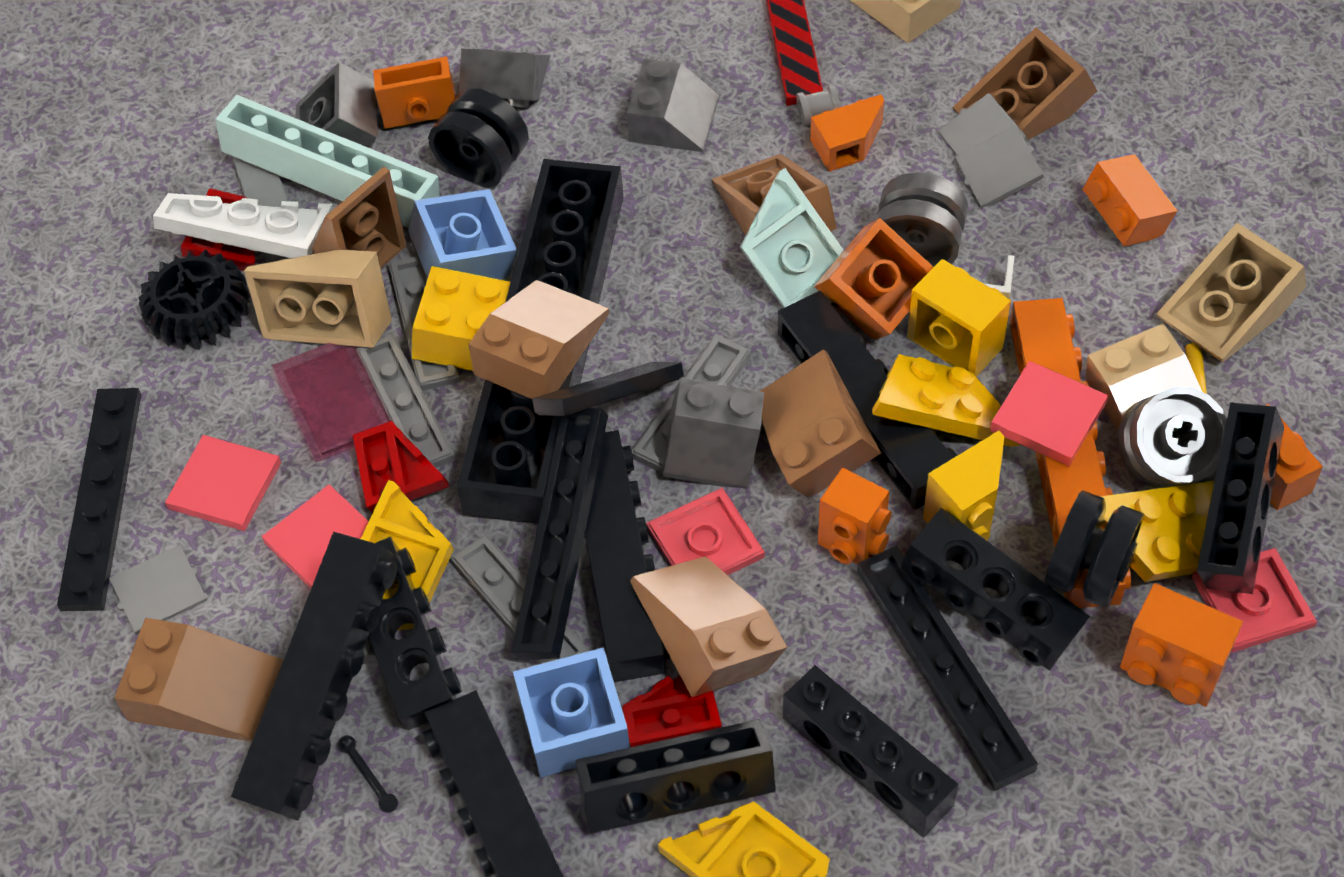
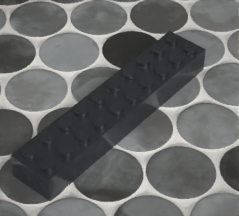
[457,159,624,524]

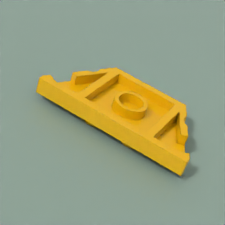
[872,354,1020,447]
[361,480,454,631]
[1101,480,1215,582]
[658,801,830,877]

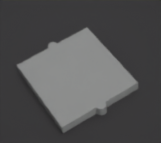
[938,93,1028,155]
[955,125,1044,208]
[109,545,207,635]

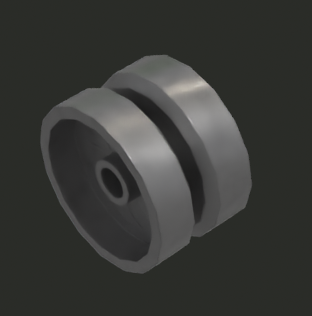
[875,172,969,267]
[1118,387,1227,487]

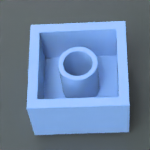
[408,189,517,280]
[513,648,630,778]

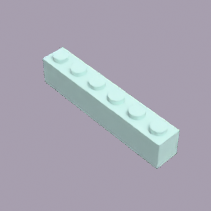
[215,95,440,228]

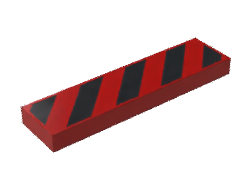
[766,0,823,106]

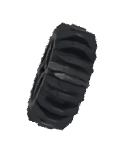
[138,249,250,350]

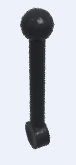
[338,735,398,813]

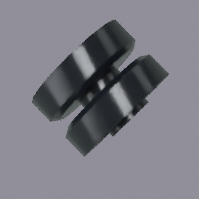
[428,88,529,188]
[1045,490,1144,609]

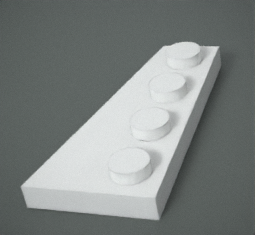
[153,193,332,259]

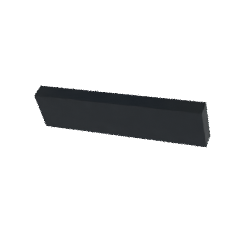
[532,362,684,416]

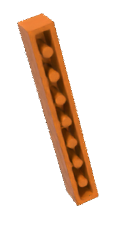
[1009,298,1131,608]

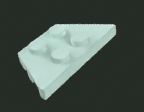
[740,168,844,308]

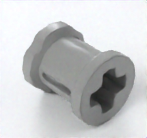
[796,85,841,127]

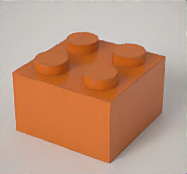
[814,218,934,340]
[1120,583,1244,707]

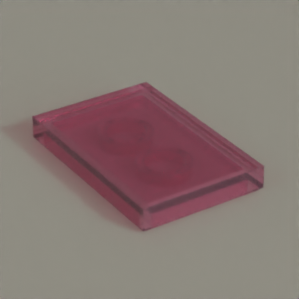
[272,343,391,463]

